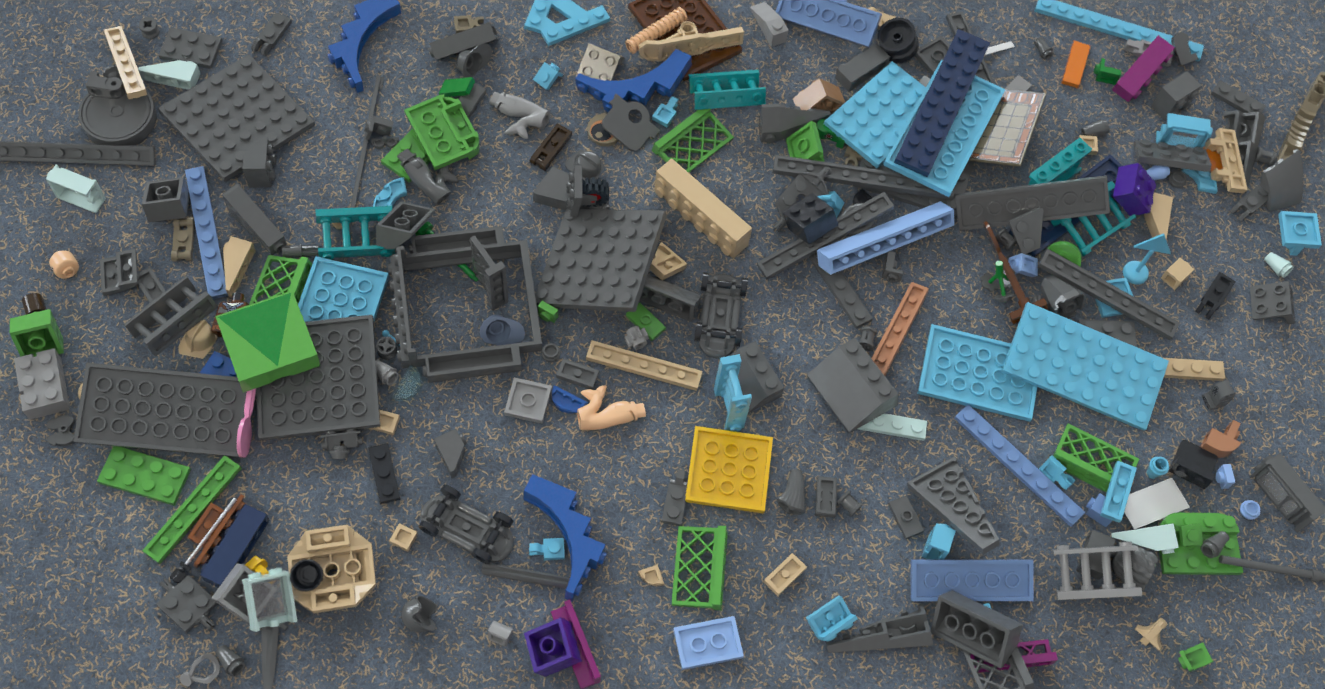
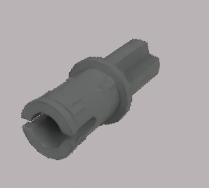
[282,243,321,258]

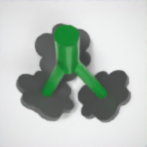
[980,261,1019,302]

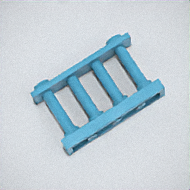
[714,354,752,432]

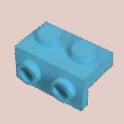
[806,596,858,641]

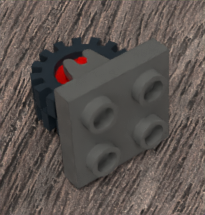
[566,165,609,217]

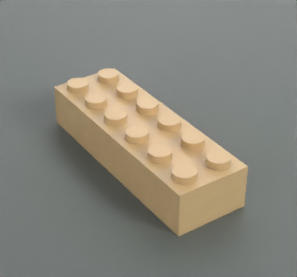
[654,158,752,259]

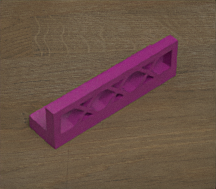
[551,599,601,689]
[970,639,1058,673]

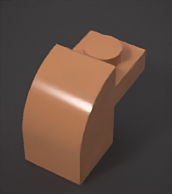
[1201,420,1241,458]

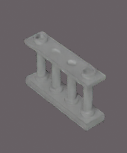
[1052,542,1142,600]

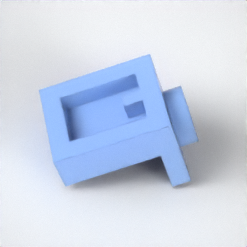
[1008,253,1038,277]

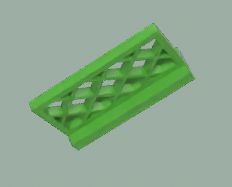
[652,109,734,173]
[249,255,312,305]
[1053,423,1139,493]
[672,526,728,611]

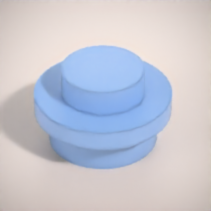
[1240,500,1260,520]

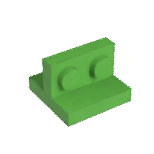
[786,121,824,162]

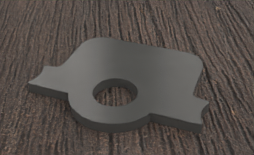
[602,94,661,151]

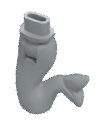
[489,92,551,139]

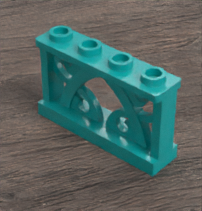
[1028,138,1092,185]

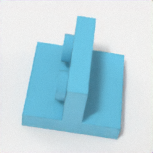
[1278,211,1322,256]

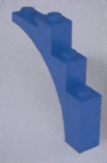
[327,0,401,93]
[575,49,692,112]
[523,474,607,602]

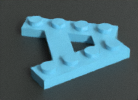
[524,0,610,46]

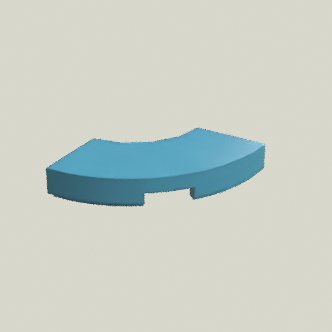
[1181,168,1218,194]
[373,177,407,208]

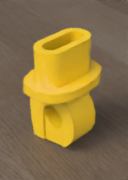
[245,556,276,585]

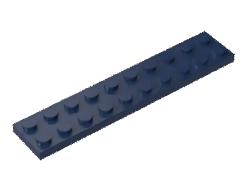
[894,29,991,177]

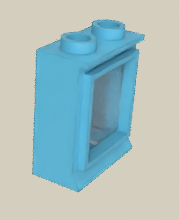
[1156,113,1213,148]

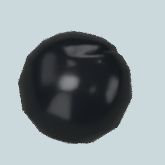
[290,559,323,592]

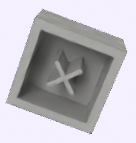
[211,563,277,624]

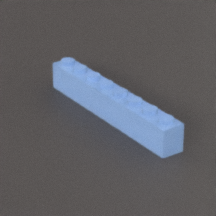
[817,201,954,275]

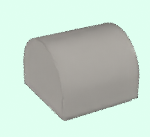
[488,620,514,647]

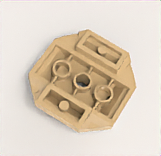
[287,525,376,613]

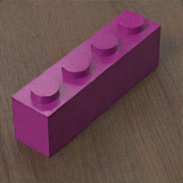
[1112,35,1175,102]

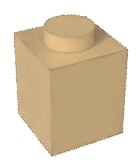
[1161,258,1194,290]

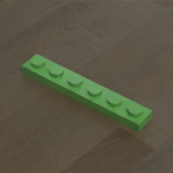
[142,455,242,564]

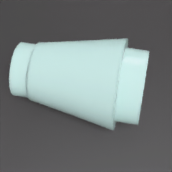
[1264,252,1294,278]

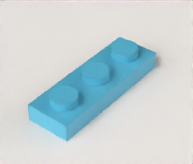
[1100,461,1137,523]

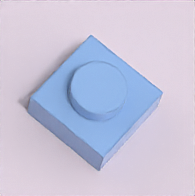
[1215,464,1235,489]

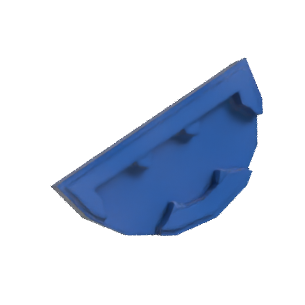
[552,385,588,414]

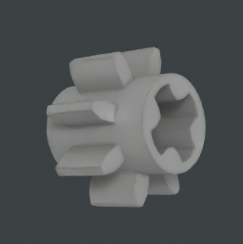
[624,326,649,350]

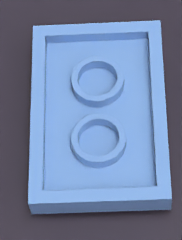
[673,616,744,670]

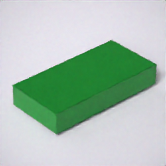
[439,77,475,97]

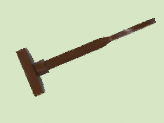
[983,221,1048,325]

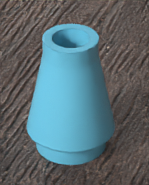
[1146,457,1169,479]

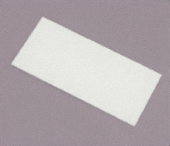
[1124,478,1190,530]

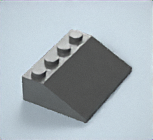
[807,338,899,433]

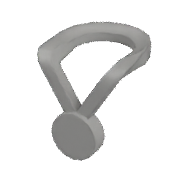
[180,653,220,686]

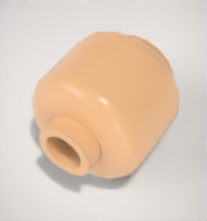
[49,250,79,279]

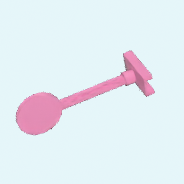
[237,388,256,458]

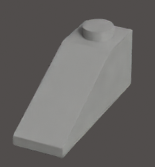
[750,2,789,47]

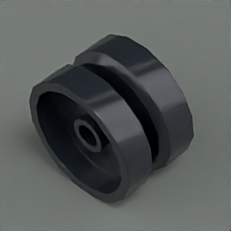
[877,17,919,63]

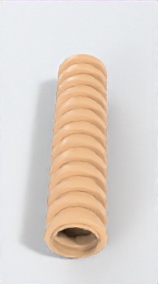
[625,7,687,54]

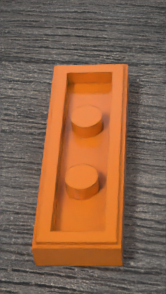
[1061,41,1090,88]

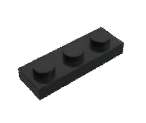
[368,443,400,505]

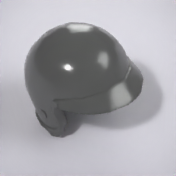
[401,596,438,633]

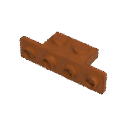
[187,494,245,568]

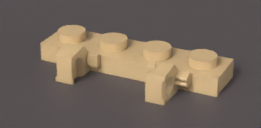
[1205,128,1248,194]

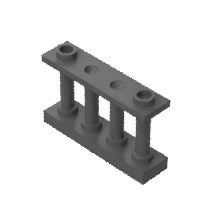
[124,276,218,357]

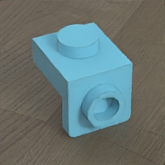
[533,62,563,90]

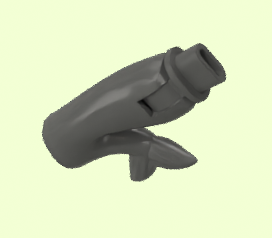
[397,149,459,205]

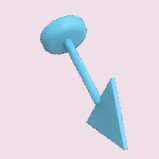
[1123,233,1171,285]

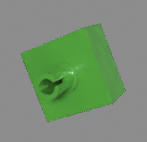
[10,309,64,357]

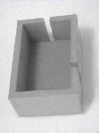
[14,348,70,420]

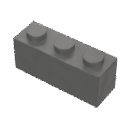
[835,43,890,92]

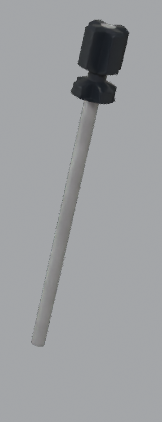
[170,498,237,584]

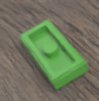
[626,302,666,341]

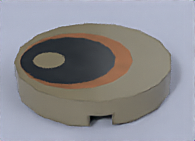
[587,113,618,147]

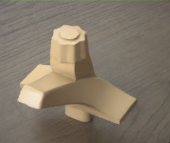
[1135,618,1168,650]

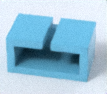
[922,523,956,559]

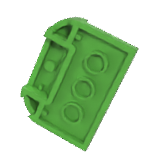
[404,94,480,170]
[1159,513,1243,575]

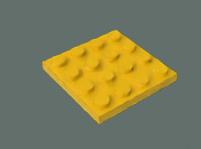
[685,426,773,514]

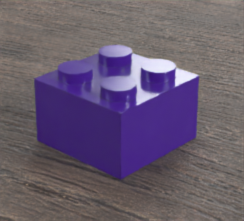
[1113,163,1156,216]
[524,617,582,677]

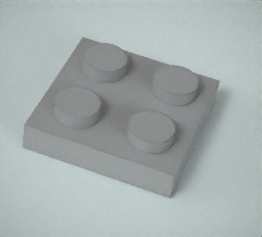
[504,377,552,424]

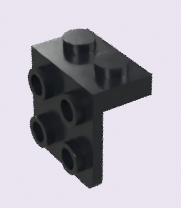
[1168,440,1218,489]

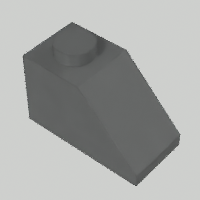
[434,429,467,478]

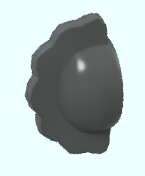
[103,65,121,79]

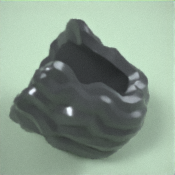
[1111,548,1158,591]

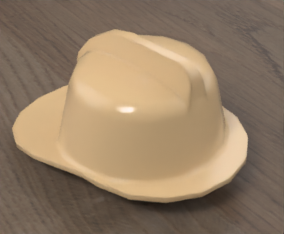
[178,320,218,359]

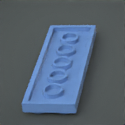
[775,0,882,48]
[911,559,1034,601]

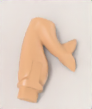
[577,385,646,430]

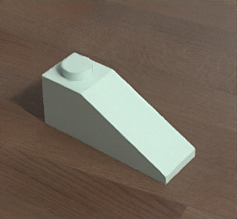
[138,60,201,90]
[1111,523,1179,554]

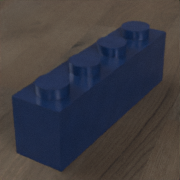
[200,504,270,588]

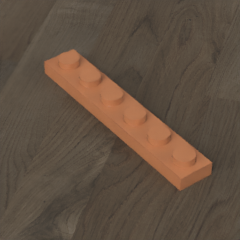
[871,282,929,376]

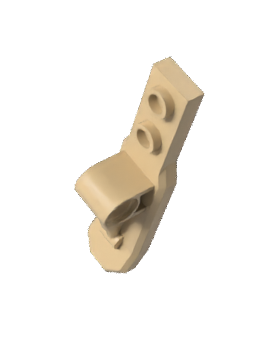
[639,21,744,62]

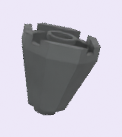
[1040,276,1087,319]

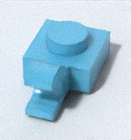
[652,96,679,128]
[1039,455,1075,490]
[529,538,565,561]

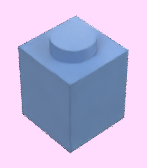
[1085,493,1112,527]

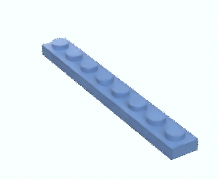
[185,166,228,299]
[954,405,1085,527]

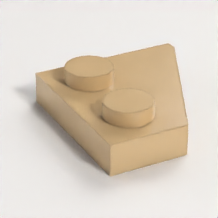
[649,242,687,280]

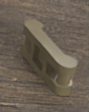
[171,217,195,262]

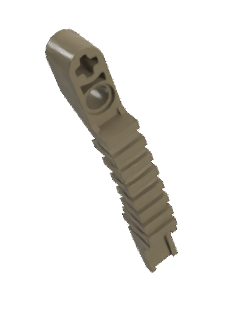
[1277,72,1325,161]

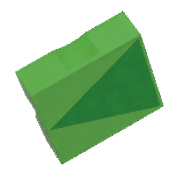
[215,291,320,393]

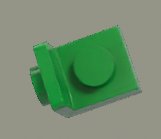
[1093,58,1121,85]

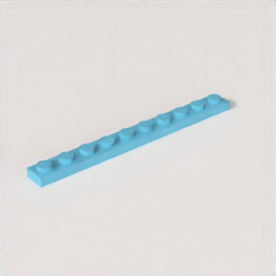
[1034,0,1204,61]

